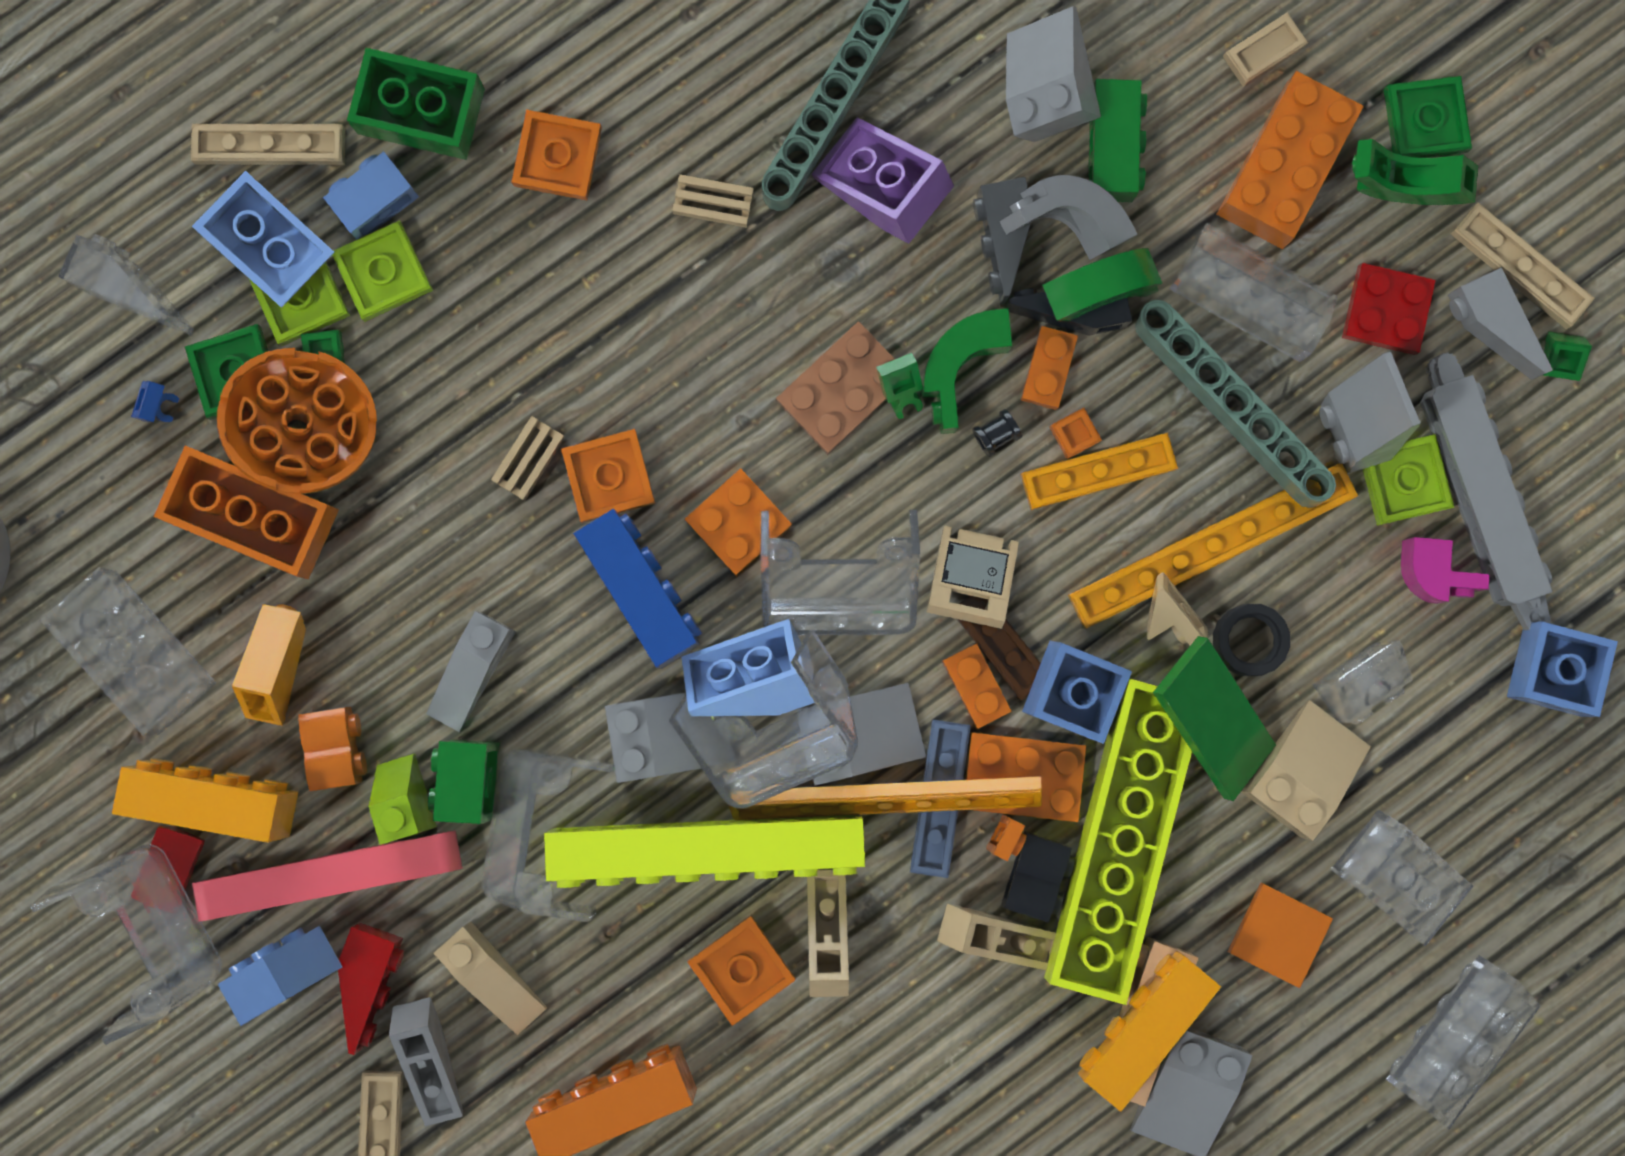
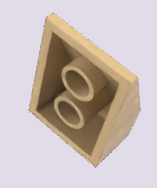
[1241,700,1371,841]

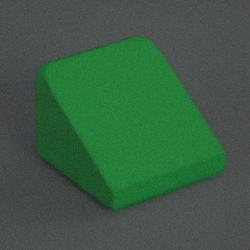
[1543,332,1592,381]

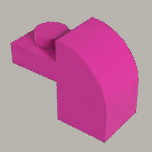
[1401,537,1489,604]

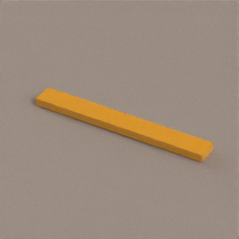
[1068,463,1358,629]
[728,777,1042,820]

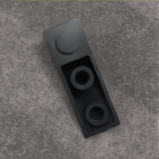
[1006,288,1132,336]

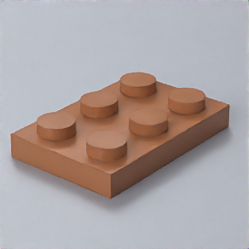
[776,321,895,455]

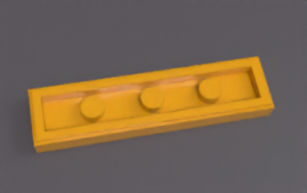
[1020,432,1178,510]

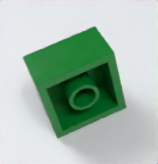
[428,740,499,824]

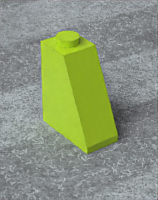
[368,754,437,845]

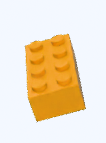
[112,759,299,843]

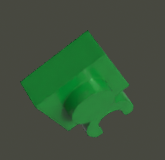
[876,353,924,419]

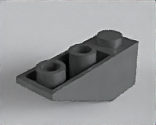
[973,177,1030,304]

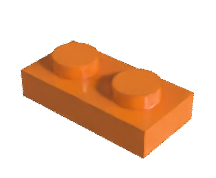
[1021,326,1078,410]
[942,643,1012,729]
[986,814,1027,862]

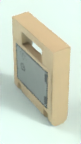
[926,525,1019,629]

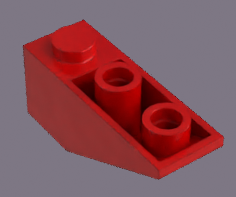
[338,923,405,1055]

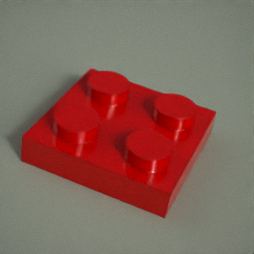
[1342,263,1436,355]

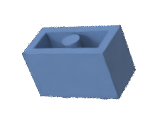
[323,151,419,239]

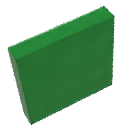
[1383,76,1472,158]
[184,324,268,420]

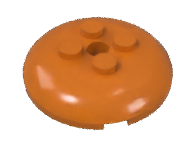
[217,348,377,493]

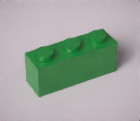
[1088,79,1147,202]

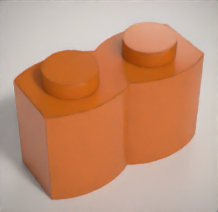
[298,707,367,791]

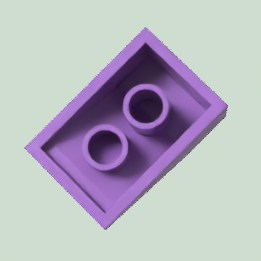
[812,117,954,244]

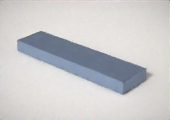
[909,719,971,878]

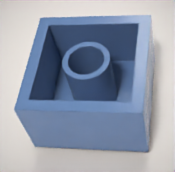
[1507,621,1618,717]
[1022,641,1132,744]
[218,926,342,1026]

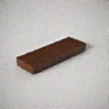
[957,595,1041,701]

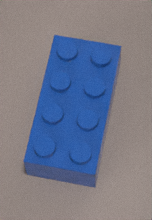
[573,508,702,669]

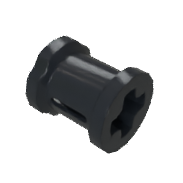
[972,409,1022,457]

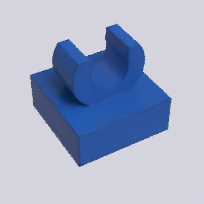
[131,381,179,422]

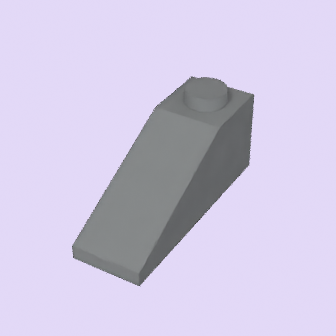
[1448,267,1553,380]
[426,611,516,732]
[389,997,463,1126]

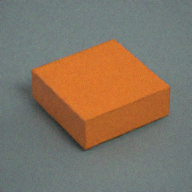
[1049,408,1102,460]

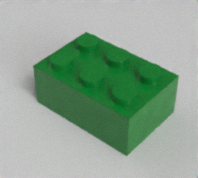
[347,47,485,160]

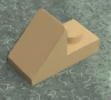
[1147,572,1209,645]

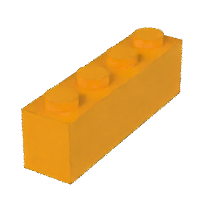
[1078,951,1221,1112]

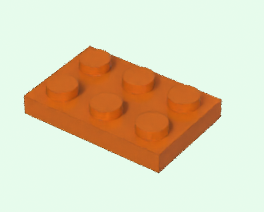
[965,732,1086,822]

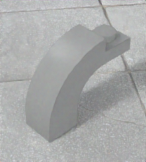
[999,175,1138,260]

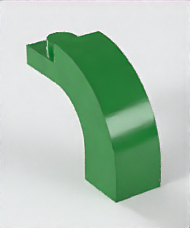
[1352,139,1479,205]
[1043,248,1163,321]
[922,308,1012,434]

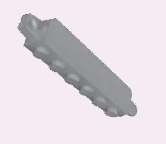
[1420,352,1553,630]

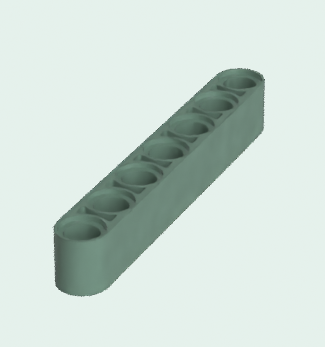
[762,0,910,211]
[1135,300,1336,508]

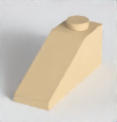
[807,870,849,997]
[937,904,1056,970]
[434,922,547,1035]

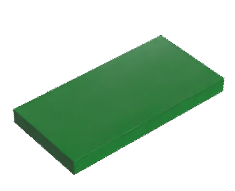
[1153,636,1276,801]

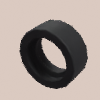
[1213,604,1290,676]

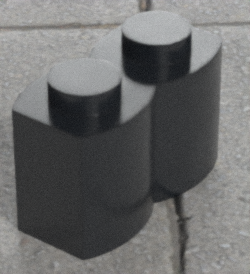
[1001,831,1075,922]

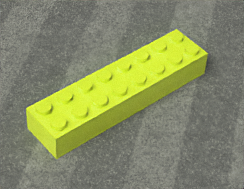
[1044,679,1192,1005]
[544,815,865,888]

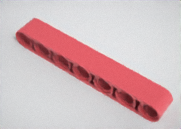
[192,830,463,922]

